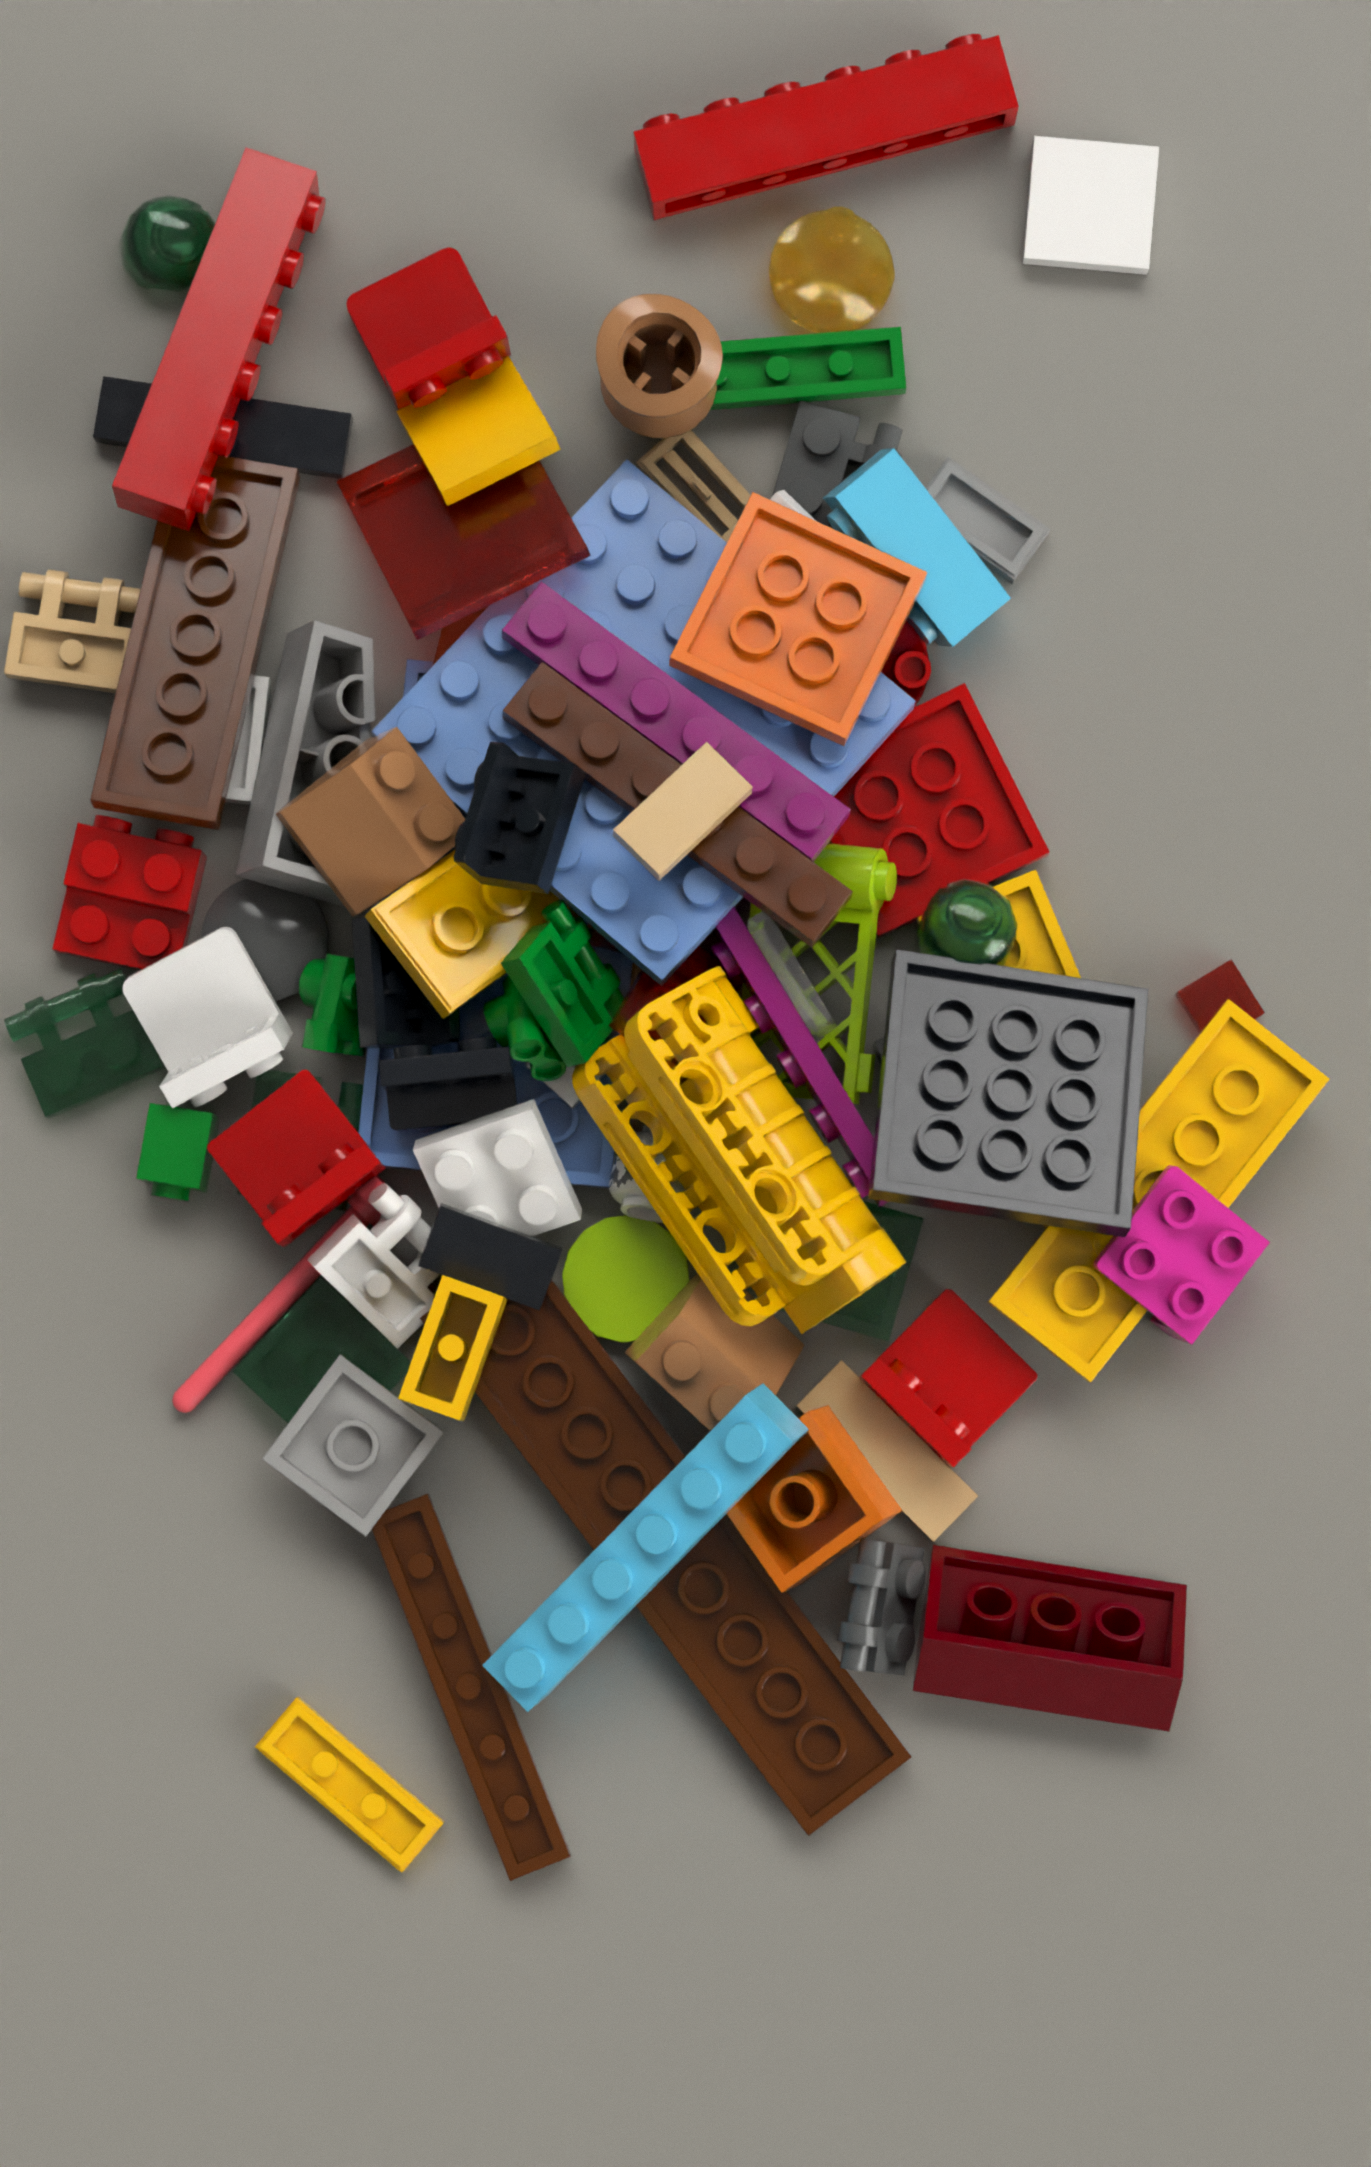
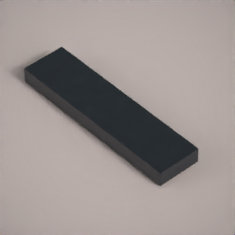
[93,376,353,480]

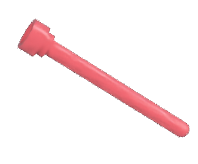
[172,1175,385,1413]

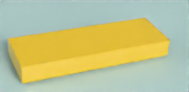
[255,1696,445,1873]

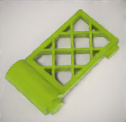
[741,843,897,1104]

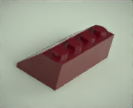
[912,1545,1187,1732]

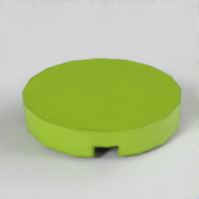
[562,1215,689,1343]

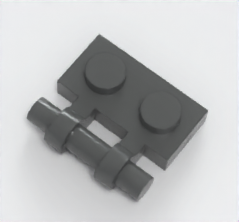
[772,400,903,527]
[838,1538,925,1675]

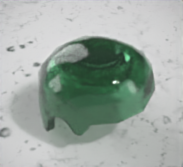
[119,195,215,292]
[917,879,1018,966]

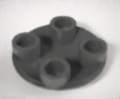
[201,879,328,1001]

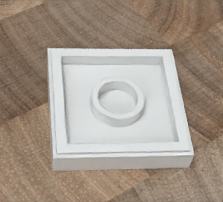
[1022,136,1159,275]

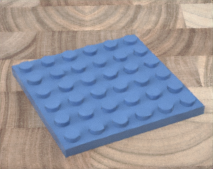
[371,459,916,987]

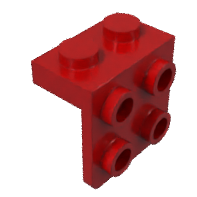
[346,247,511,410]

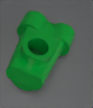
[299,954,365,1056]
[483,976,566,1081]

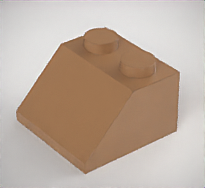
[276,727,465,917]
[624,1273,805,1431]

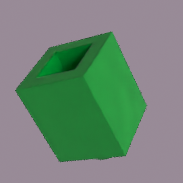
[136,1103,220,1202]

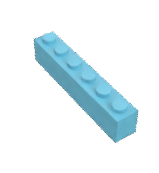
[482,1383,809,1712]

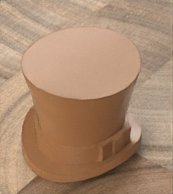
[596,294,723,438]

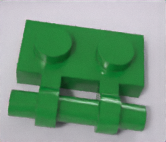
[501,900,629,1068]

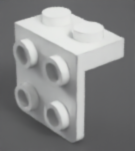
[122,927,293,1108]

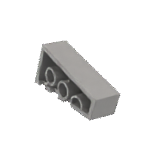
[235,620,375,907]

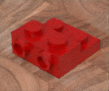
[52,815,207,971]

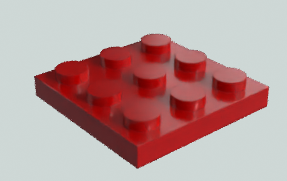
[829,683,1050,939]

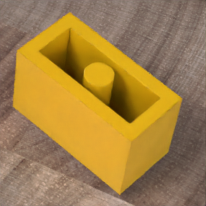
[398,1275,507,1422]

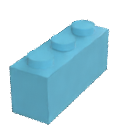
[823,448,1011,647]

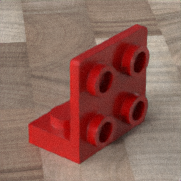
[207,1069,386,1248]
[859,1289,1038,1468]

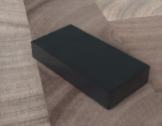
[418,1203,562,1311]

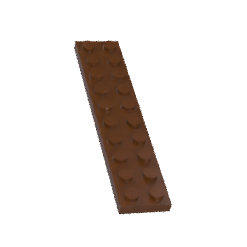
[420,1279,911,1836]

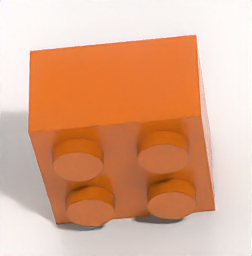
[726,1405,903,1593]

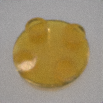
[769,206,895,333]

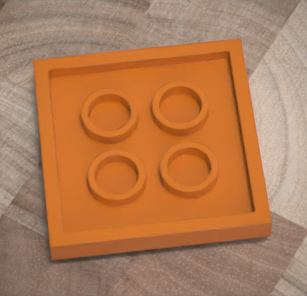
[669,492,927,746]

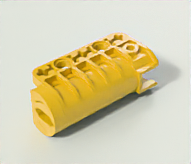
[572,966,907,1334]

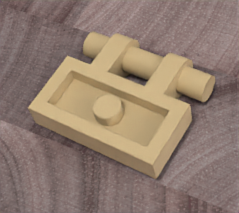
[4,569,141,693]

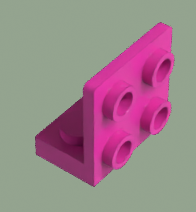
[1093,1165,1270,1345]

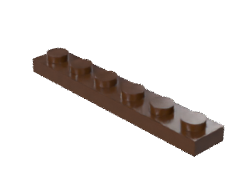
[503,662,853,948]
[372,1493,571,1881]

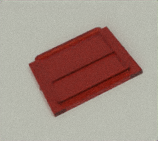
[336,444,591,640]

